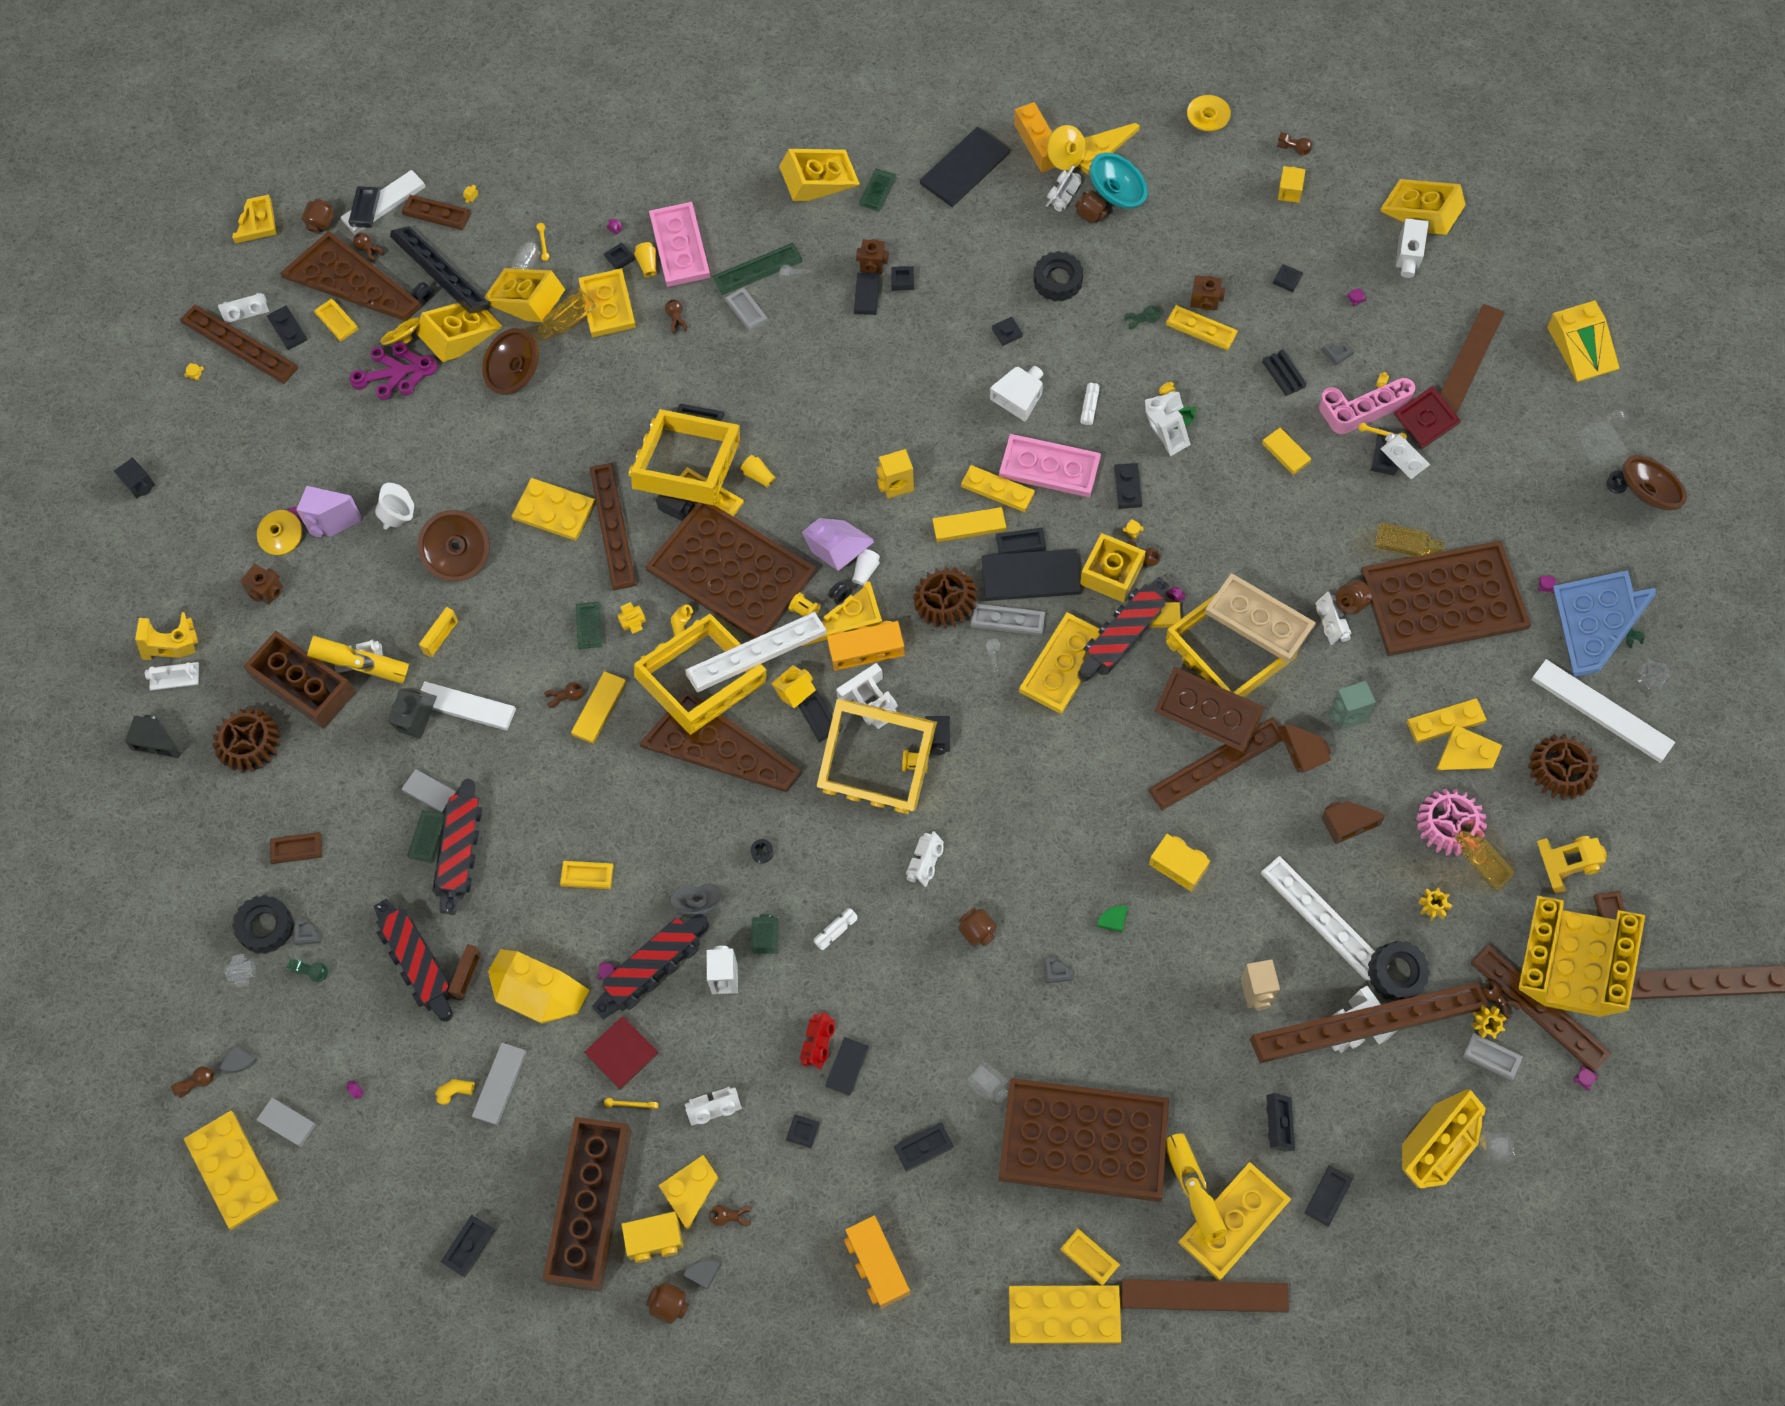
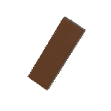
[401,195,471,230]

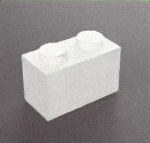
[707,946,738,994]

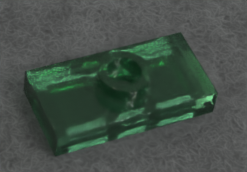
[859,168,896,212]

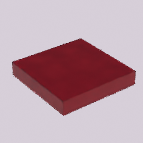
[1394,386,1461,449]
[584,1016,659,1090]

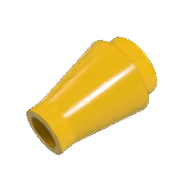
[634,242,657,277]
[741,455,776,488]

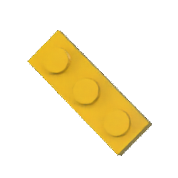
[961,465,1035,512]
[1407,698,1487,744]

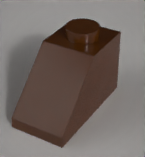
[1278,724,1331,772]
[1321,801,1385,844]

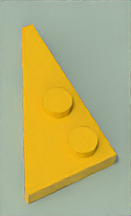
[1069,123,1140,174]
[801,581,882,646]

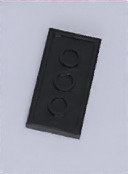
[920,127,1010,208]
[982,549,1081,601]

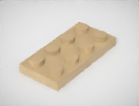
[1205,573,1316,663]

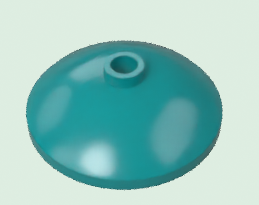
[1089,152,1148,209]

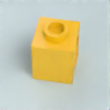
[1277,166,1306,203]
[771,665,816,708]

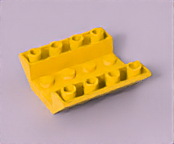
[1519,896,1645,1017]

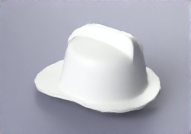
[375,483,414,529]

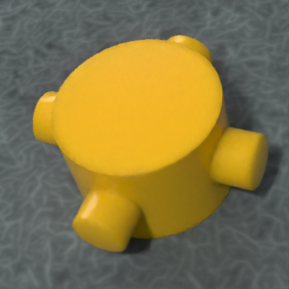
[463,185,478,203]
[184,363,204,381]
[1376,372,1389,388]
[1159,382,1175,395]
[1123,519,1144,539]

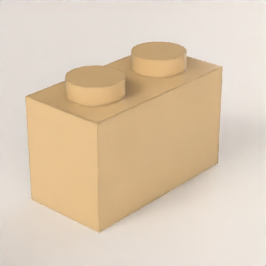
[1241,960,1280,1011]

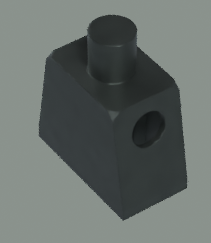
[388,688,437,739]

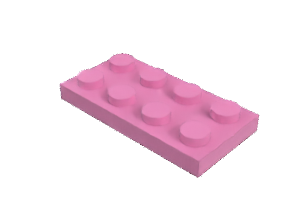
[649,202,711,287]
[999,434,1101,498]

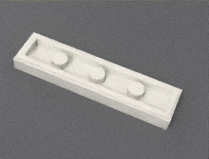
[341,170,425,235]
[421,681,516,731]

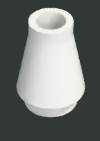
[852,549,880,586]

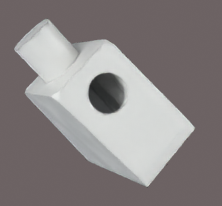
[1396,218,1429,278]
[990,366,1043,421]

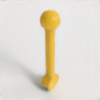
[536,223,550,261]
[1358,423,1407,440]
[604,1098,659,1109]

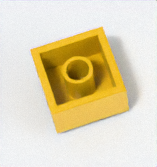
[1080,533,1146,603]

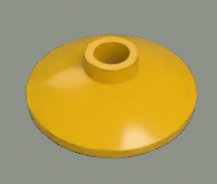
[1187,95,1231,132]
[1047,125,1085,171]
[380,317,420,345]
[257,510,303,555]

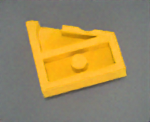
[232,195,277,244]
[1436,725,1502,771]
[658,1155,718,1229]

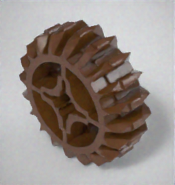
[913,566,978,629]
[212,708,281,773]
[1528,734,1599,801]

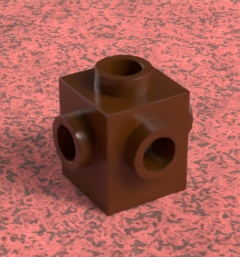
[856,239,889,274]
[1190,275,1225,310]
[240,563,283,605]

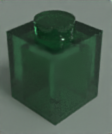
[751,914,780,954]

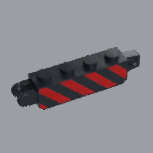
[1077,577,1170,682]
[432,778,482,915]
[373,898,454,1022]
[592,914,709,1020]

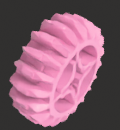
[1416,789,1487,856]

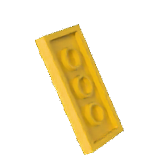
[1019,612,1100,715]
[184,1111,279,1230]
[1178,1162,1291,1281]
[1009,1286,1121,1344]

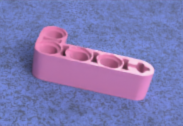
[1319,378,1415,434]

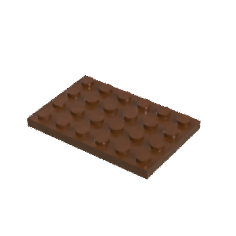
[645,502,817,639]
[1360,541,1531,656]
[998,1078,1169,1202]

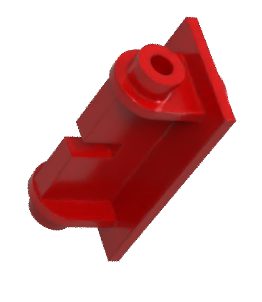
[799,1012,835,1070]

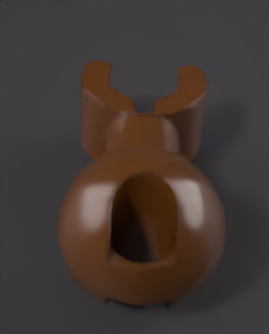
[1277,132,1312,155]
[353,232,384,263]
[665,299,687,334]
[1127,540,1161,566]
[544,682,583,708]
[1482,981,1521,1019]
[171,1066,214,1098]
[709,1205,752,1227]

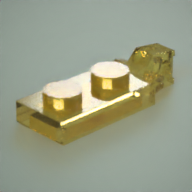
[536,288,596,341]
[1374,523,1444,557]
[1454,830,1515,892]

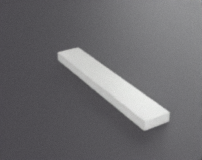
[686,612,826,693]
[1531,659,1675,763]
[1261,856,1390,984]

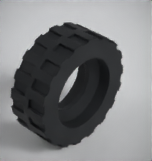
[1033,251,1083,302]
[232,895,293,954]
[1368,941,1430,1001]

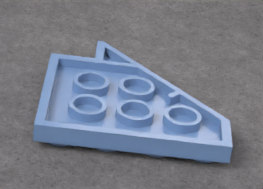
[1553,570,1656,677]

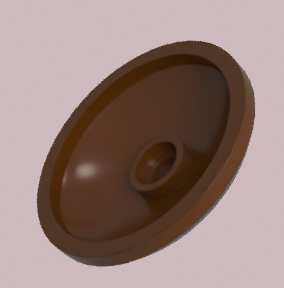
[482,328,539,395]
[1622,455,1687,510]
[418,510,490,581]

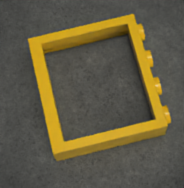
[628,409,740,505]
[1166,593,1299,697]
[634,614,767,735]
[817,698,937,814]

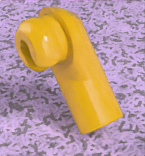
[670,604,693,636]
[435,1079,475,1105]

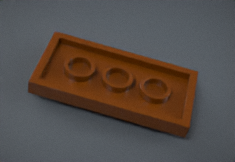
[1154,667,1265,752]

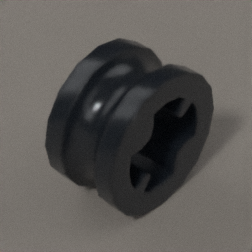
[412,282,435,305]
[1606,471,1628,494]
[828,581,852,605]
[751,839,774,864]

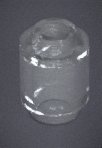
[511,241,541,269]

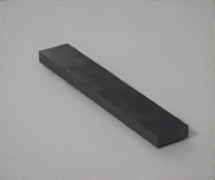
[390,226,489,314]

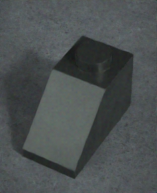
[125,715,180,758]

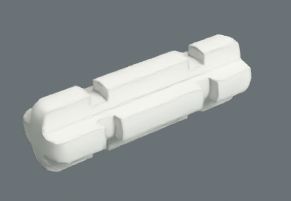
[1080,383,1100,425]
[814,908,857,950]

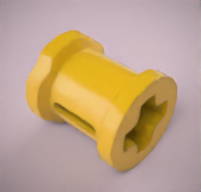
[788,592,820,617]
[902,750,928,773]

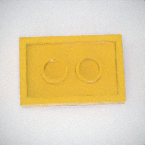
[578,268,636,338]
[512,478,596,541]

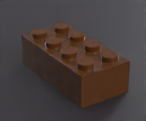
[243,631,356,729]

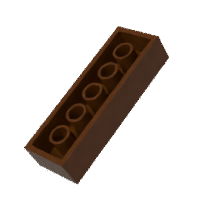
[543,1117,632,1292]

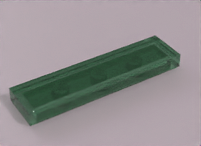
[712,243,803,295]

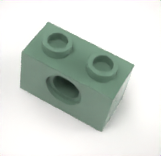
[1329,681,1376,730]

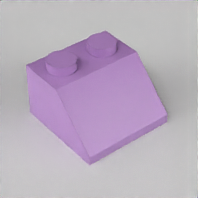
[297,486,362,537]
[802,518,874,571]

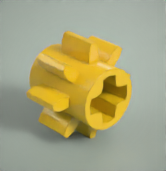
[617,602,646,634]
[1418,887,1452,921]
[1471,1005,1506,1039]

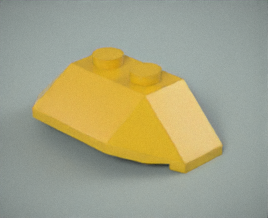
[488,949,590,1024]
[1402,1089,1486,1189]

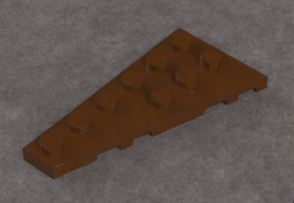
[280,231,422,321]
[639,690,802,792]

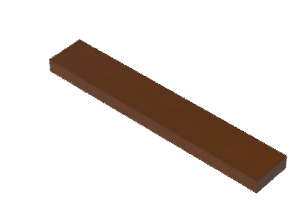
[180,304,298,384]
[1440,304,1505,414]
[589,463,636,591]
[1148,717,1283,811]
[1470,944,1612,1073]
[1121,1279,1289,1313]

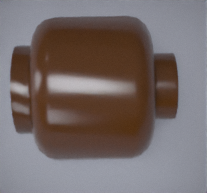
[1075,190,1109,224]
[302,199,335,234]
[1335,580,1372,614]
[959,908,997,947]
[646,1282,689,1324]

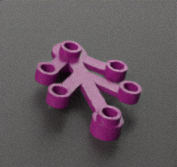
[349,342,438,400]

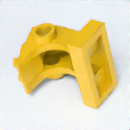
[135,612,198,660]
[1537,836,1607,894]

